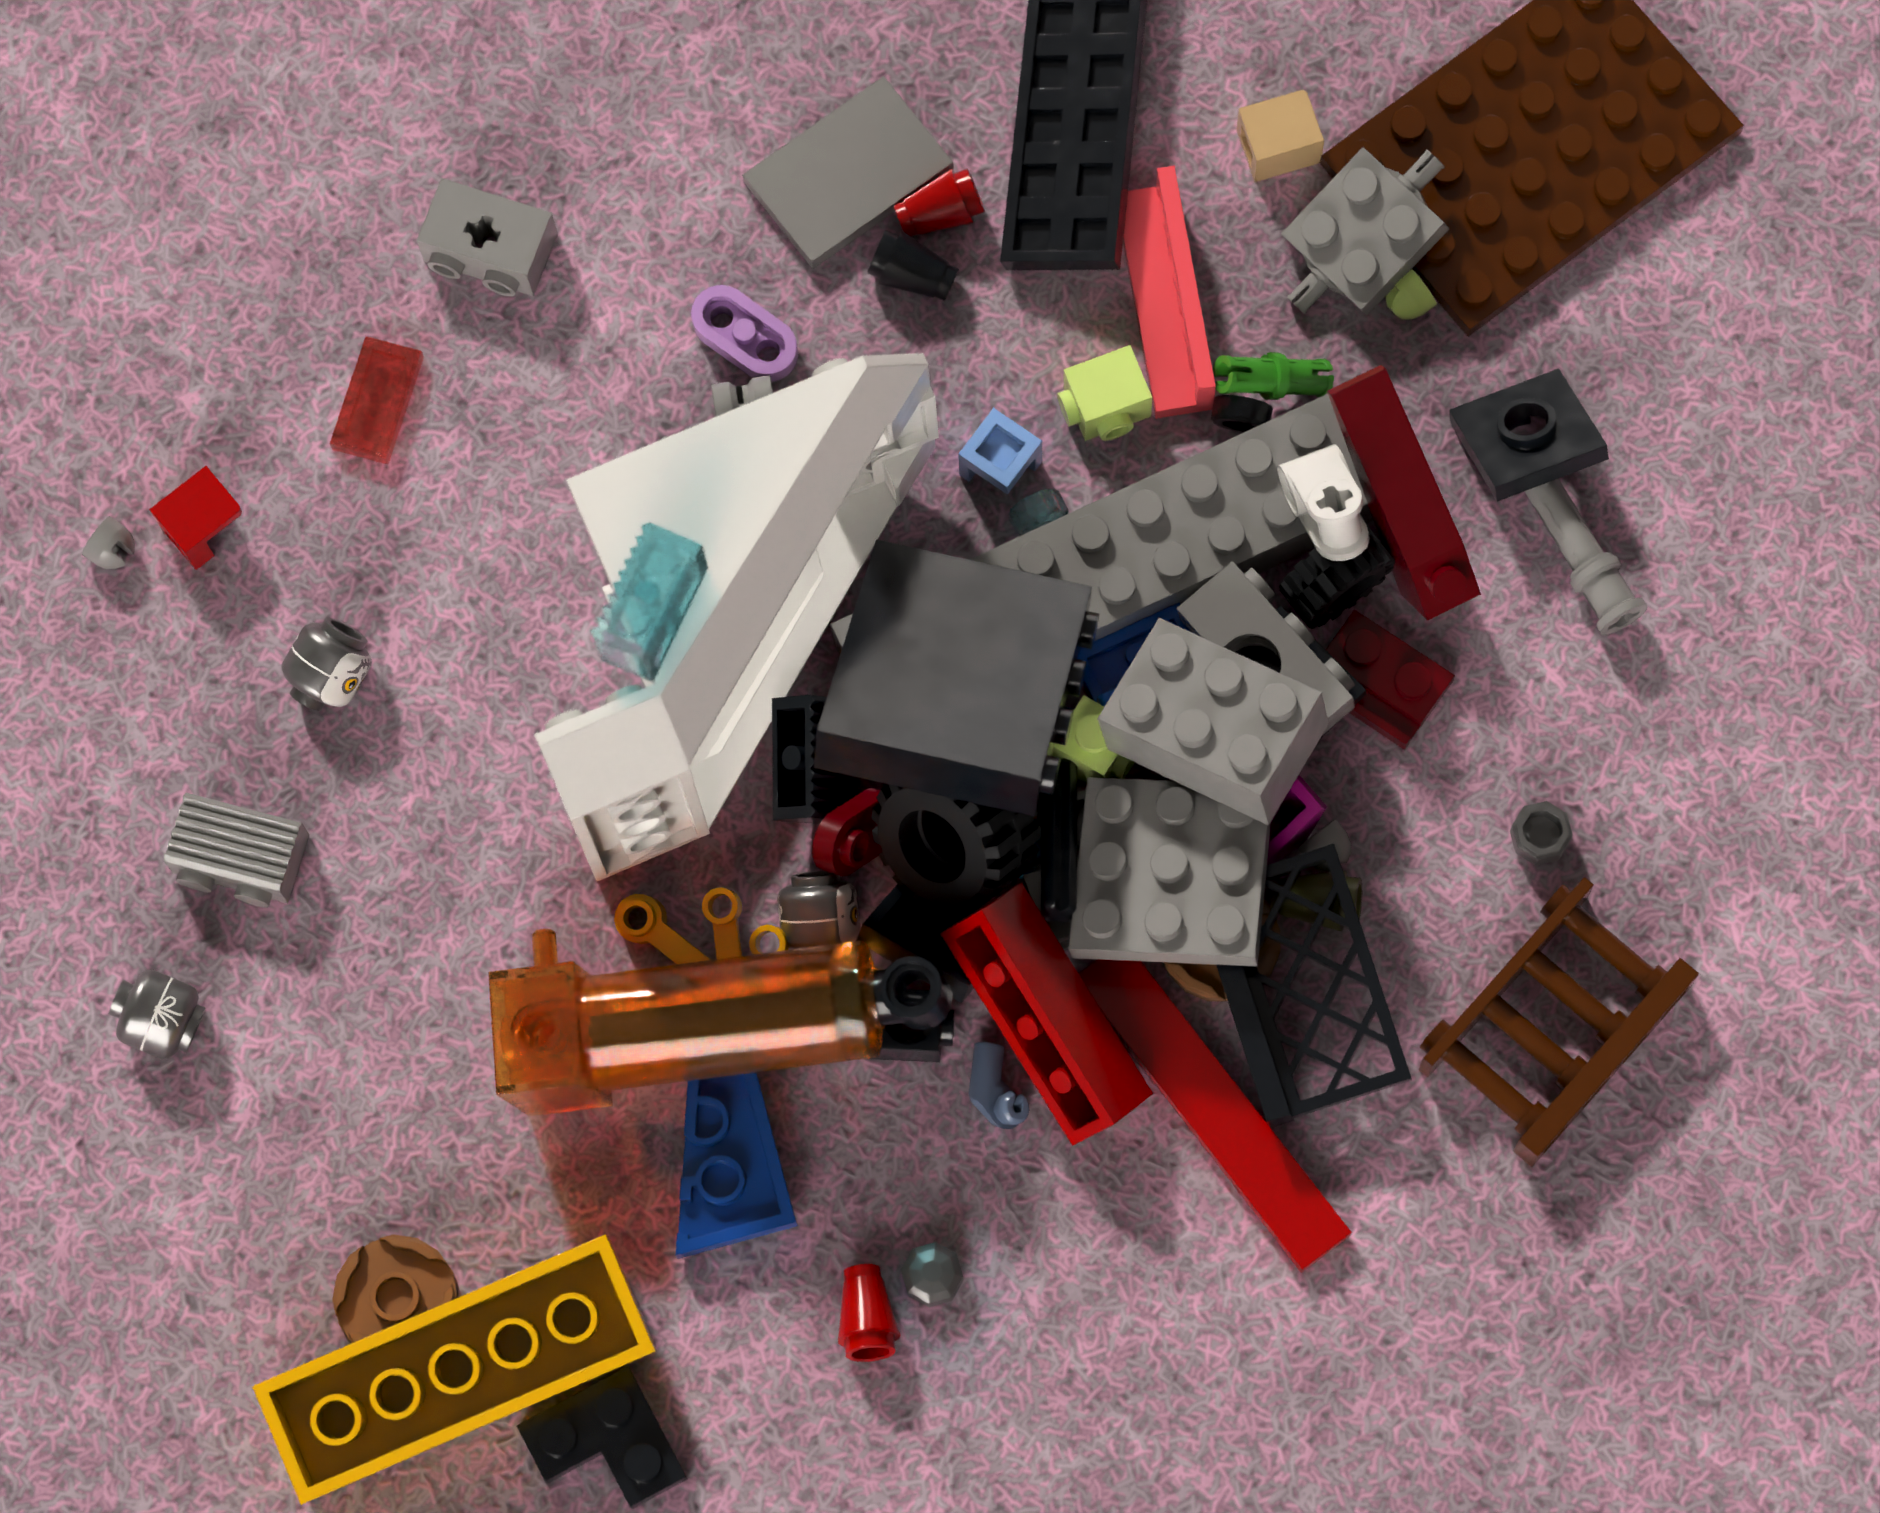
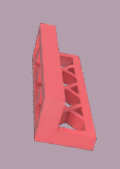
[1123,165,1216,419]

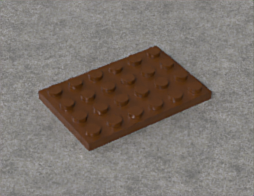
[1320,0,1744,337]

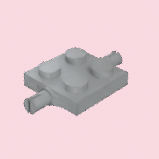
[1281,147,1450,315]

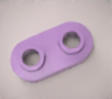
[691,285,798,382]

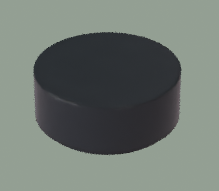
[1211,395,1273,432]

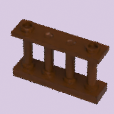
[1419,877,1699,1167]

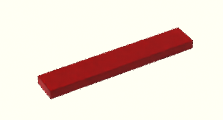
[1079,959,1352,1273]

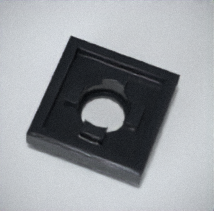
[1449,368,1609,502]

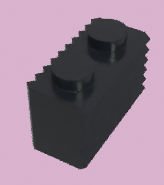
[772,695,863,824]

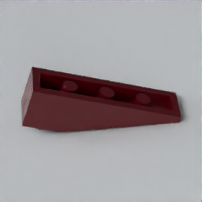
[1327,365,1481,621]

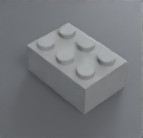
[1097,618,1329,825]

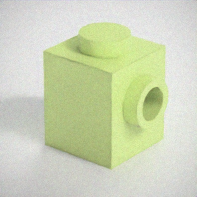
[1057,345,1152,441]
[1052,695,1135,784]

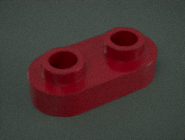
[812,788,882,876]

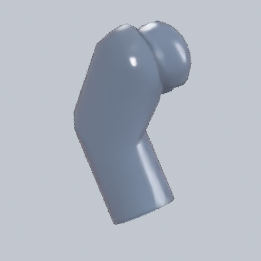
[969,1042,1030,1129]

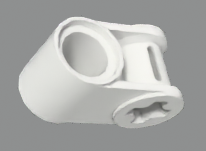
[1277,444,1370,561]

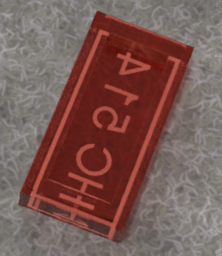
[329,336,424,464]

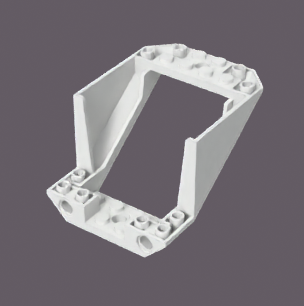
[534,353,939,882]

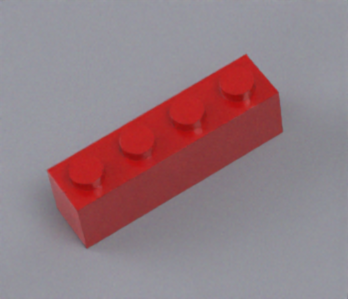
[941,882,1153,1146]

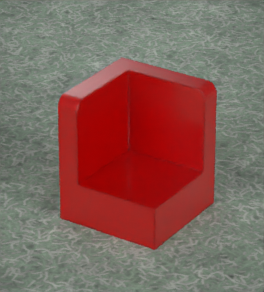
[149,466,242,570]

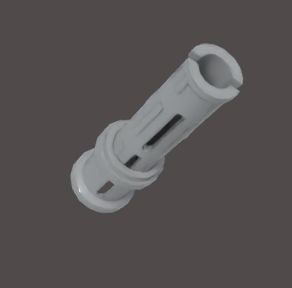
[1524,478,1648,635]

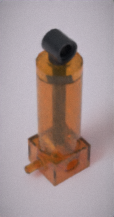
[488,929,953,1116]

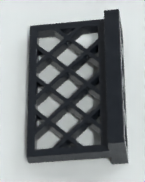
[1216,843,1412,1128]

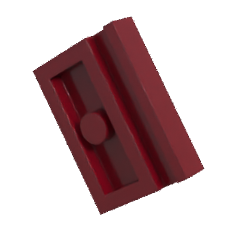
[1326,609,1455,750]

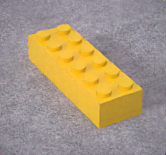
[252,1234,657,1505]

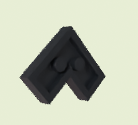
[517,1366,688,1509]

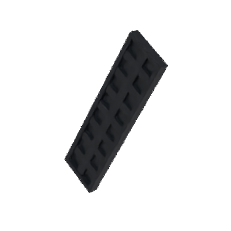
[1000,0,1147,270]

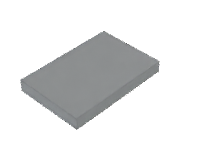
[743,76,954,269]

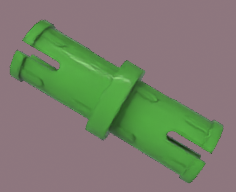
[1213,352,1334,400]

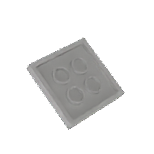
[1069,777,1271,967]

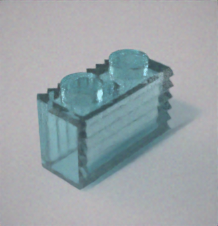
[590,522,708,681]

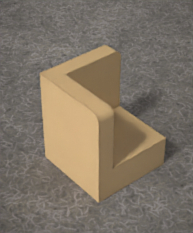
[1236,90,1324,182]

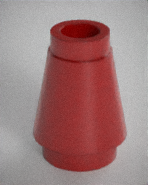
[894,168,985,236]
[838,1264,900,1362]

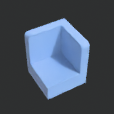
[958,408,1042,495]

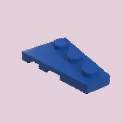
[675,1045,798,1259]

